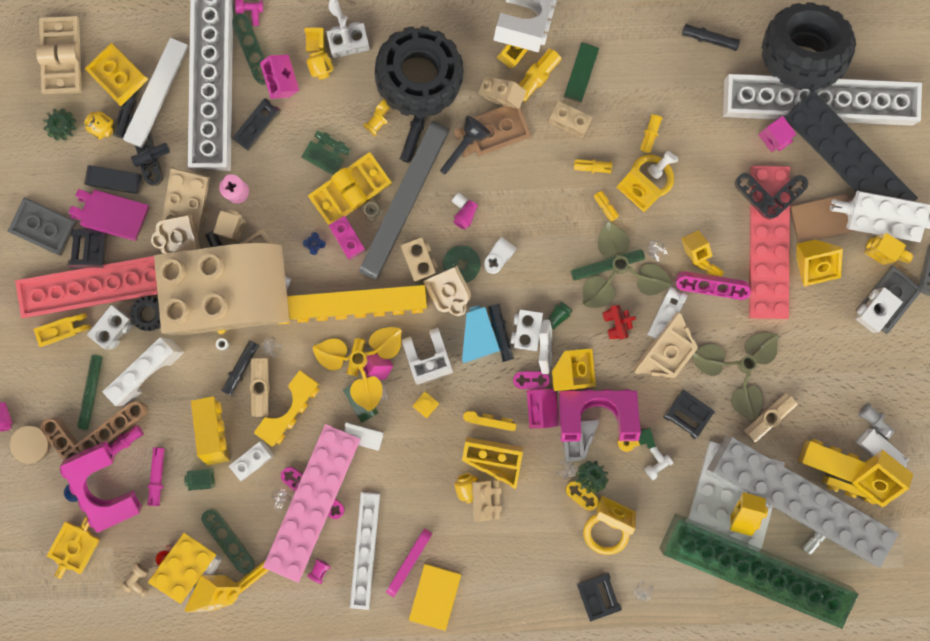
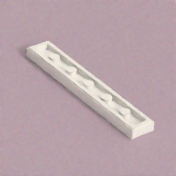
[123,38,189,148]
[350,492,380,610]

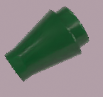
[548,301,573,330]

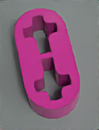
[513,372,549,389]

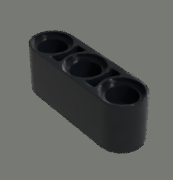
[84,165,142,194]

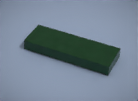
[564,42,599,103]

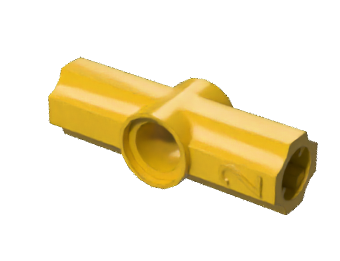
[518,48,562,103]

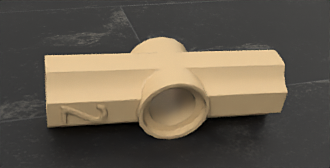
[250,358,270,417]
[743,392,798,443]

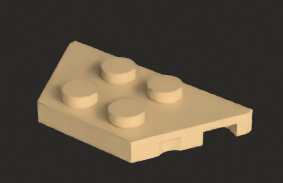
[633,311,698,378]

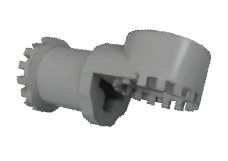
[858,403,895,440]

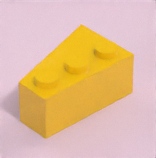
[191,396,230,466]
[462,437,523,489]

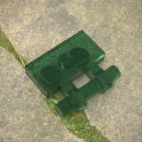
[301,130,351,176]

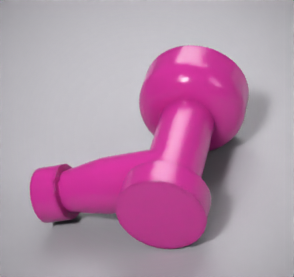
[235,0,263,26]

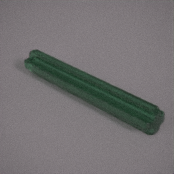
[571,249,645,281]
[77,355,103,430]

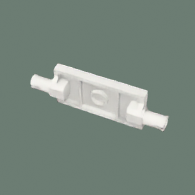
[830,190,930,242]

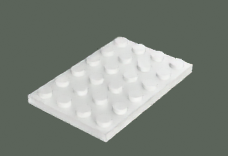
[679,441,785,574]

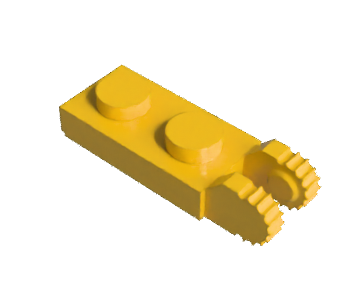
[33,313,91,347]
[463,411,516,431]

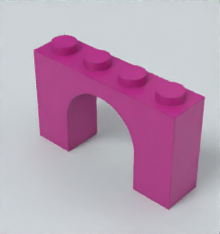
[559,389,641,442]
[60,441,142,533]

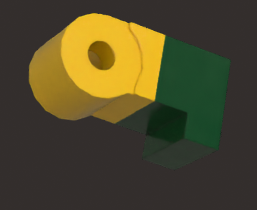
[617,427,656,452]

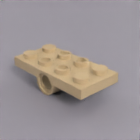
[36,16,82,95]
[162,168,210,241]

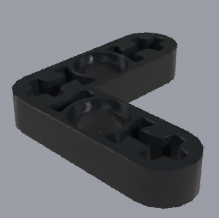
[735,173,808,220]

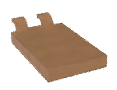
[454,106,531,158]
[790,194,855,243]

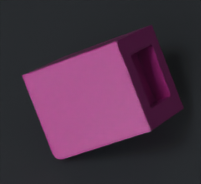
[363,353,393,380]

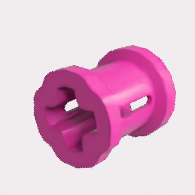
[307,558,331,584]

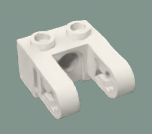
[402,327,453,385]

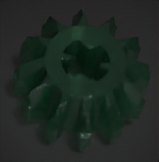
[43,108,77,141]
[575,461,609,494]

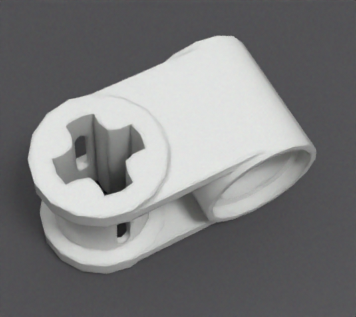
[484,237,517,274]

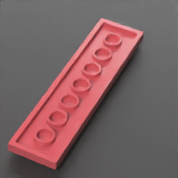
[749,166,790,319]
[15,256,158,319]

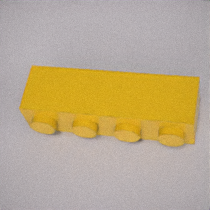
[797,439,868,483]

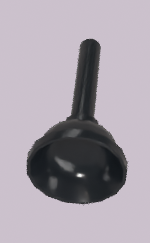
[440,115,491,175]

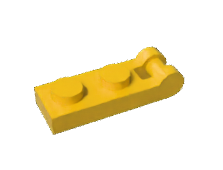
[821,475,877,504]

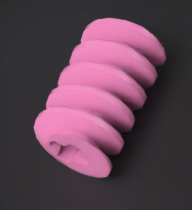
[219,174,249,204]

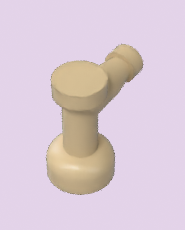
[121,563,149,597]

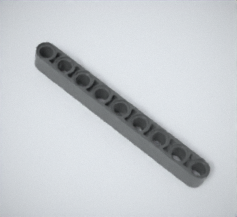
[359,120,450,280]

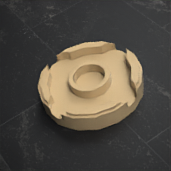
[10,425,49,464]

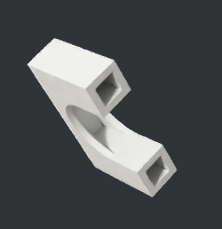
[494,0,557,52]
[103,337,184,406]

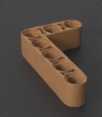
[41,401,148,460]

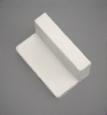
[344,422,384,451]

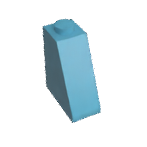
[462,305,500,363]

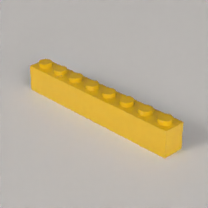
[278,285,427,325]

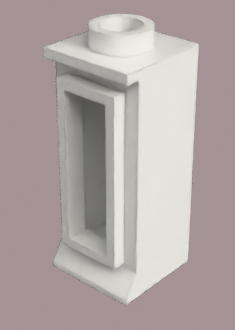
[855,428,910,468]

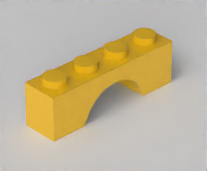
[254,370,320,447]

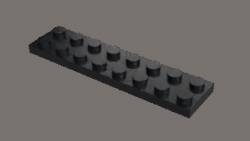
[784,90,918,201]

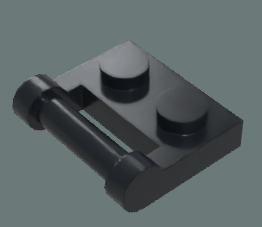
[68,229,107,269]
[663,389,715,439]
[577,572,622,622]

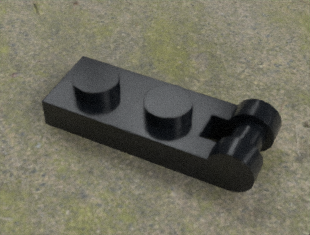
[232,98,281,151]

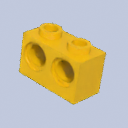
[864,233,906,265]

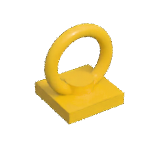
[616,154,674,212]
[583,495,636,555]

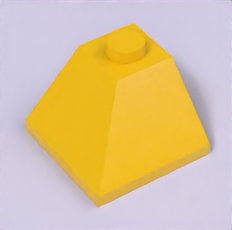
[796,239,843,287]
[552,349,596,391]

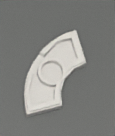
[539,320,553,374]

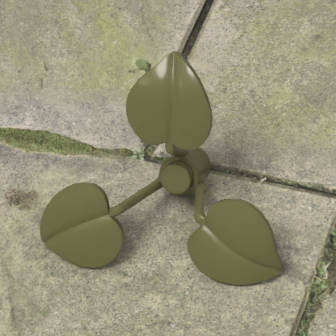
[583,222,672,308]
[692,332,778,420]

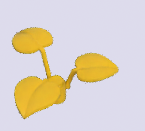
[313,327,402,411]

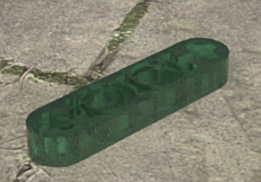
[232,14,266,85]
[201,509,255,574]

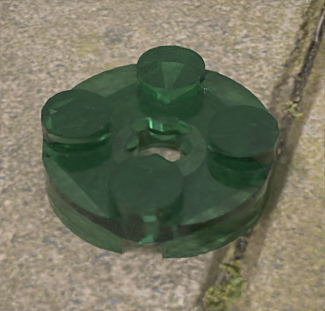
[443,245,481,283]

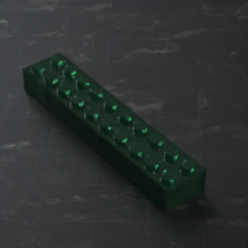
[659,513,859,629]

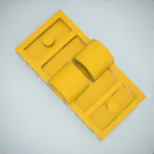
[308,152,392,225]

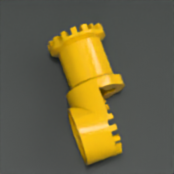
[363,99,391,137]

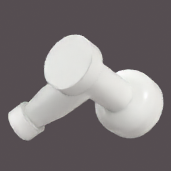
[648,151,678,179]
[644,447,674,481]

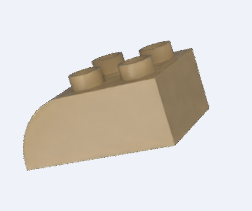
[154,243,290,336]

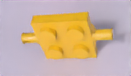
[47,517,101,579]

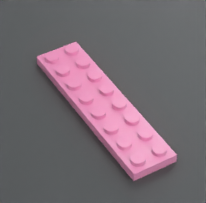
[263,424,361,583]

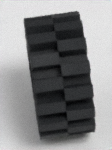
[129,296,161,331]

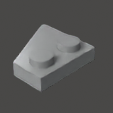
[563,419,599,462]

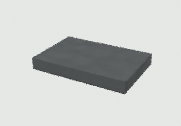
[7,197,77,256]
[856,265,921,334]

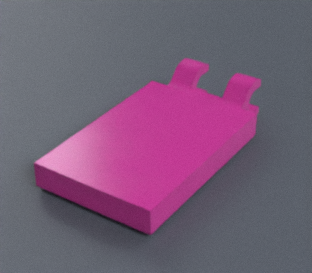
[68,189,150,241]

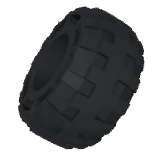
[761,2,856,91]
[374,26,464,118]

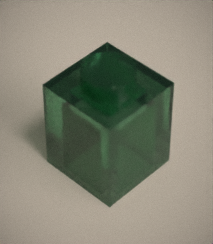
[184,468,215,491]

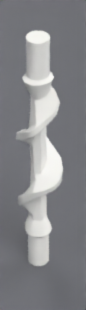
[329,0,352,47]

